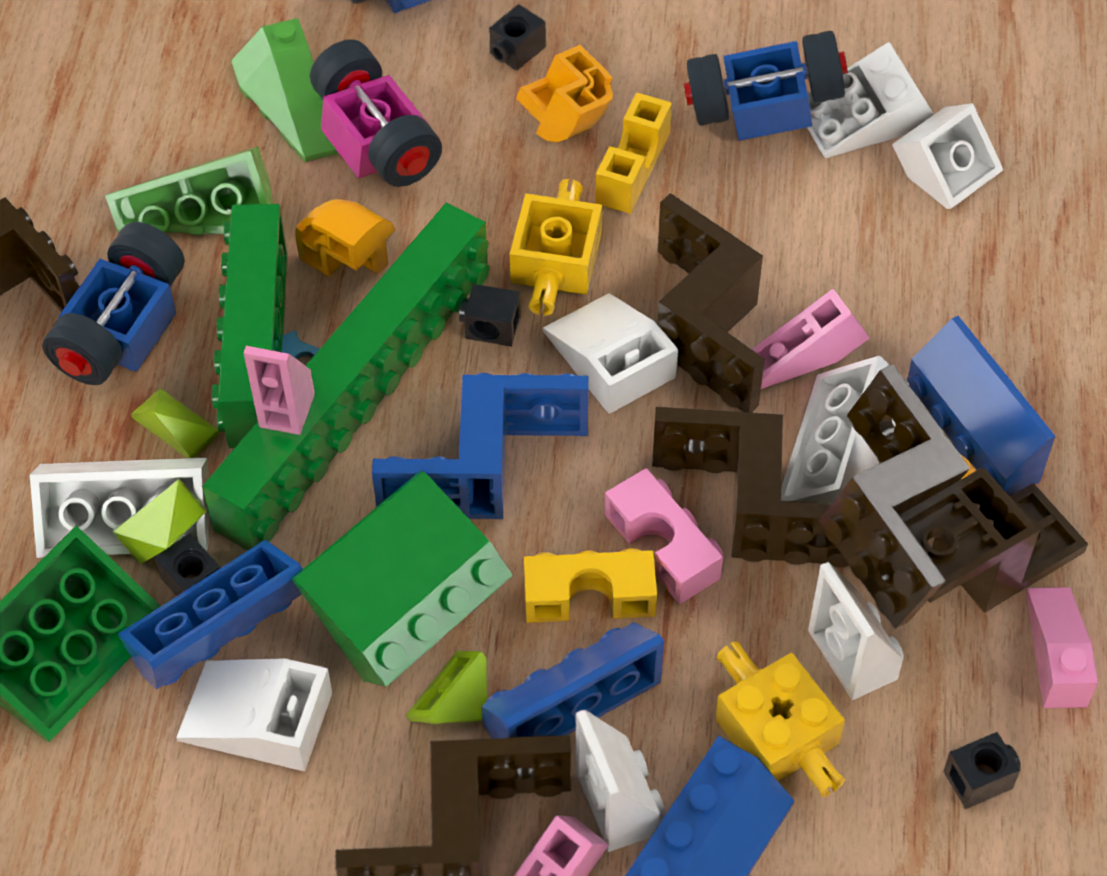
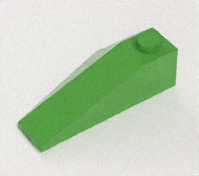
[231,18,339,162]
[105,146,273,235]

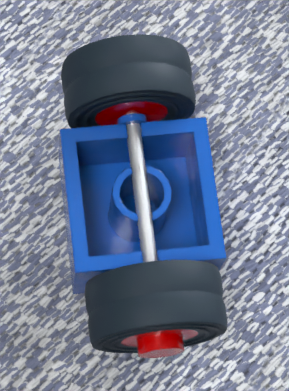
[684,31,848,141]
[42,222,185,385]

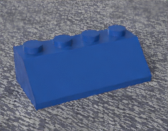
[907,315,1055,496]
[118,540,303,690]
[482,622,664,738]
[625,736,794,876]

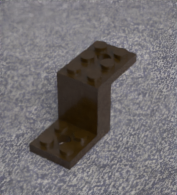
[657,193,765,413]
[0,197,80,312]
[819,364,970,629]
[652,407,849,568]
[898,467,1088,613]
[335,735,571,876]

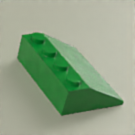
[291,471,513,687]
[0,525,161,743]

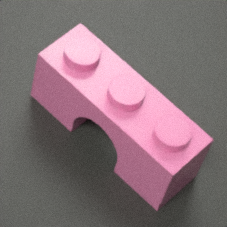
[605,468,724,604]

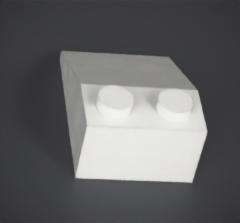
[808,562,904,701]
[576,710,665,852]

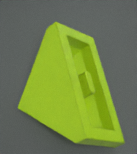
[131,388,219,458]
[113,478,207,564]
[405,651,487,724]

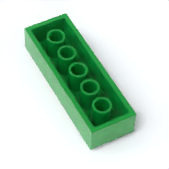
[212,204,288,448]

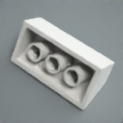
[781,355,909,504]
[30,458,210,558]

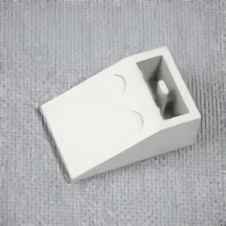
[807,42,934,158]
[543,293,678,414]
[176,658,332,772]

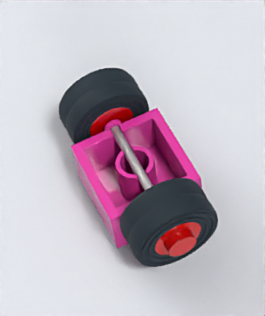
[310,39,442,187]

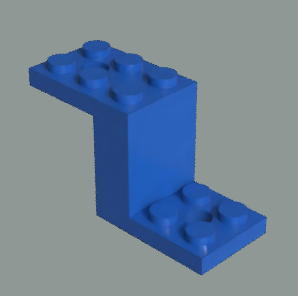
[372,373,588,519]

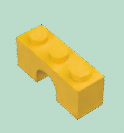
[595,92,672,214]
[523,548,657,623]

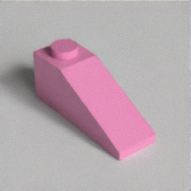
[752,289,870,389]
[244,346,315,435]
[1026,587,1098,708]
[514,815,609,876]

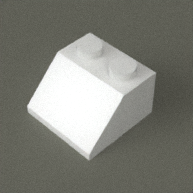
[892,103,1004,209]

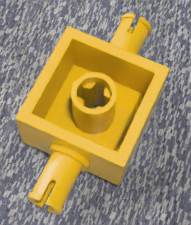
[510,179,602,316]
[715,641,845,797]

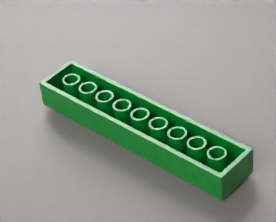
[202,202,490,551]

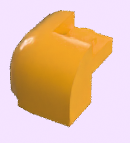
[515,45,613,143]
[295,199,395,277]

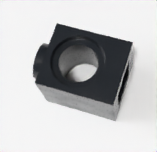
[489,4,546,71]
[459,284,521,347]
[155,533,220,596]
[943,732,1021,809]

